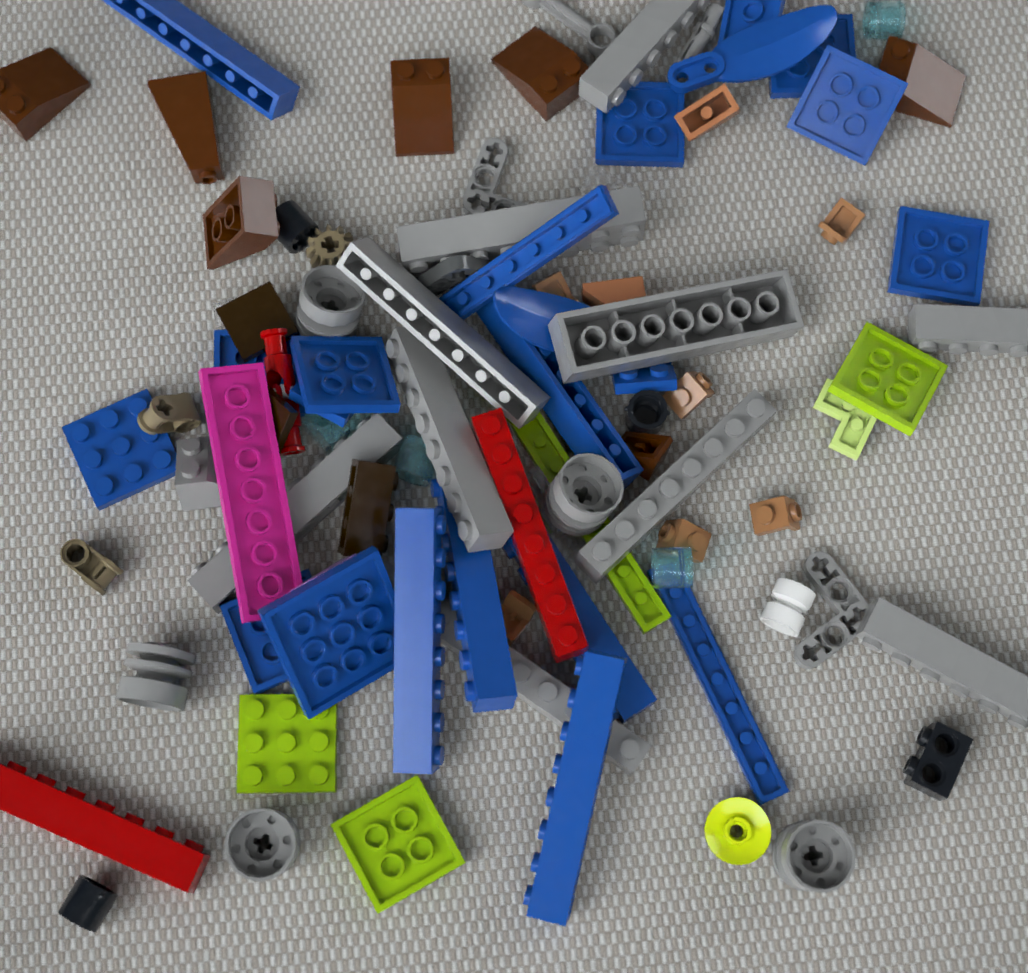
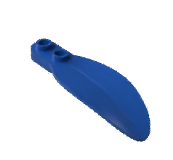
[667,5,838,94]
[493,286,591,352]

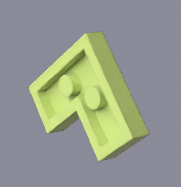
[812,378,877,460]

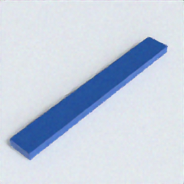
[439,185,619,320]
[646,558,790,806]

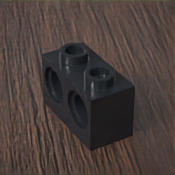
[903,721,973,801]

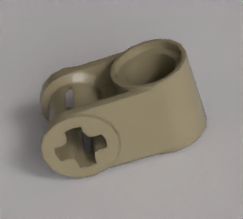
[137,393,202,435]
[60,539,124,596]

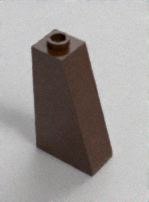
[147,71,225,184]

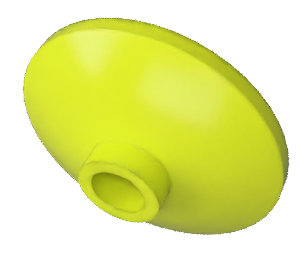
[704,797,771,865]

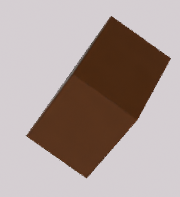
[621,431,673,482]

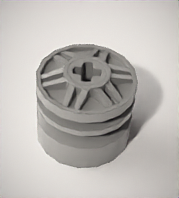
[294,265,366,337]
[543,453,624,536]
[115,642,196,712]
[224,808,301,881]
[772,820,856,893]

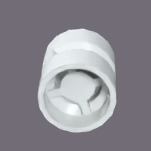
[760,578,816,637]

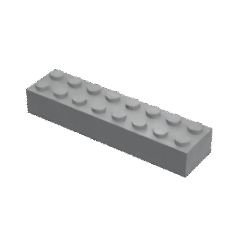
[396,186,646,278]
[548,269,804,384]

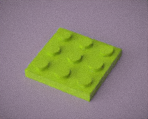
[827,322,948,436]
[236,694,338,794]
[330,775,466,914]

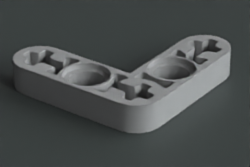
[463,138,527,215]
[793,551,869,669]

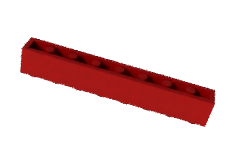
[471,407,589,663]
[0,760,211,893]

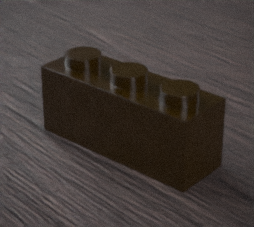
[337,459,399,557]

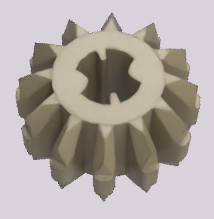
[306,224,353,268]

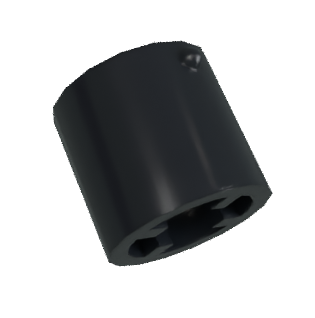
[276,200,319,254]
[624,390,670,434]
[58,875,118,933]

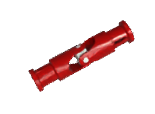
[260,328,306,456]

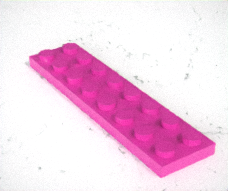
[198,362,302,624]

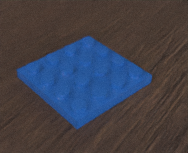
[257,546,395,720]

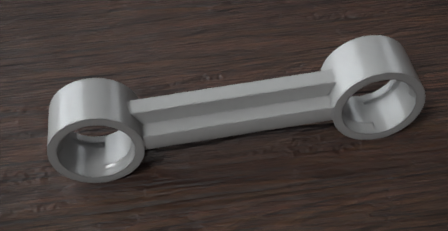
[521,0,616,57]

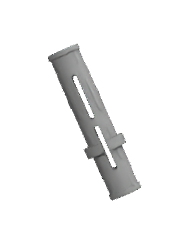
[675,3,724,83]

